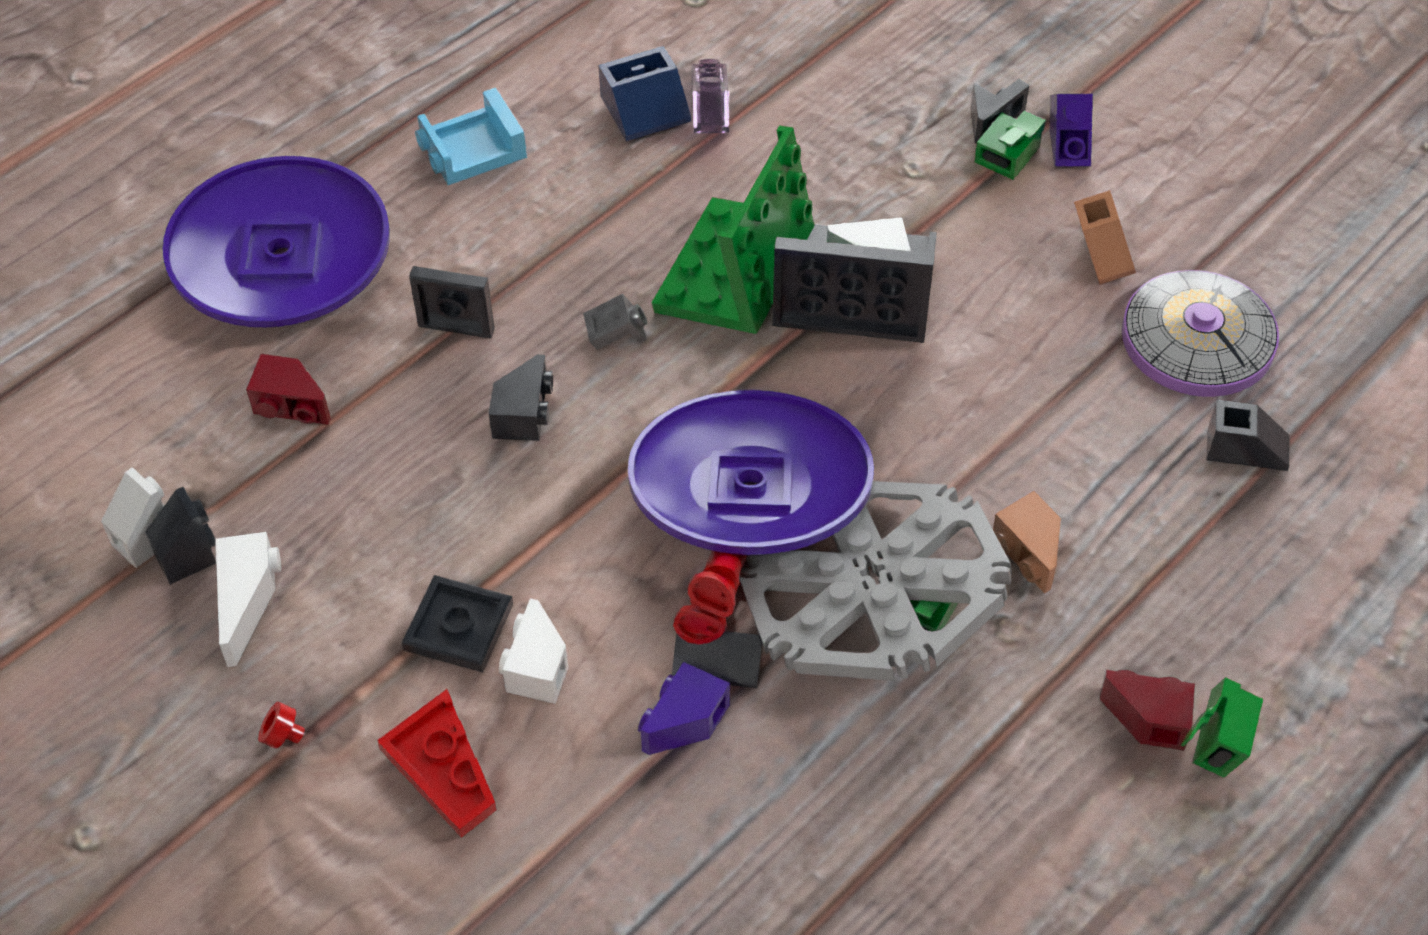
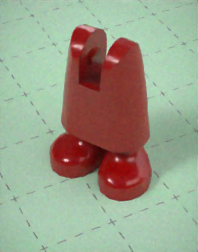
[673,551,747,645]

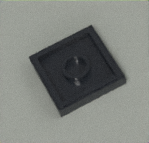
[409,266,495,338]
[402,575,513,673]

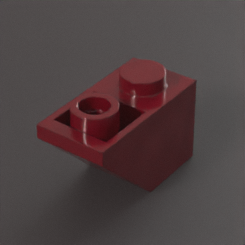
[246,354,331,425]
[1099,669,1195,751]

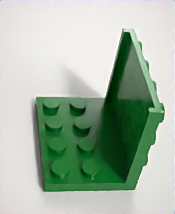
[651,125,815,334]

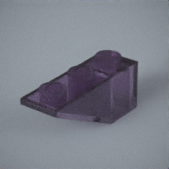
[692,59,729,133]

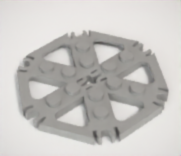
[739,481,1012,681]

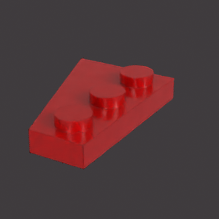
[377,689,497,838]

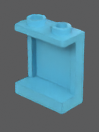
[415,87,527,185]

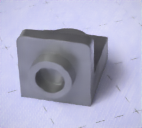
[583,294,647,350]

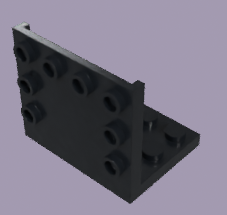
[772,224,937,343]

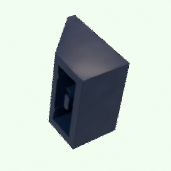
[598,46,691,141]

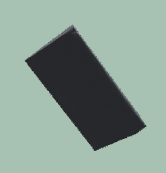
[672,631,762,688]

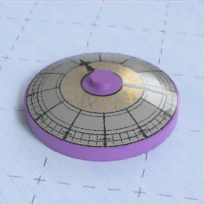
[1122,270,1279,397]

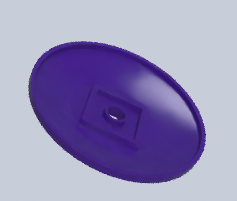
[162,156,390,328]
[628,390,874,555]

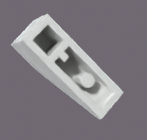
[216,532,281,667]

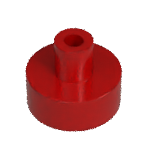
[258,701,305,749]

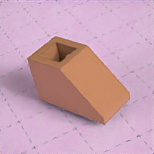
[1074,190,1136,285]
[993,491,1061,594]

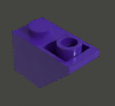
[1049,94,1093,166]
[638,662,730,755]

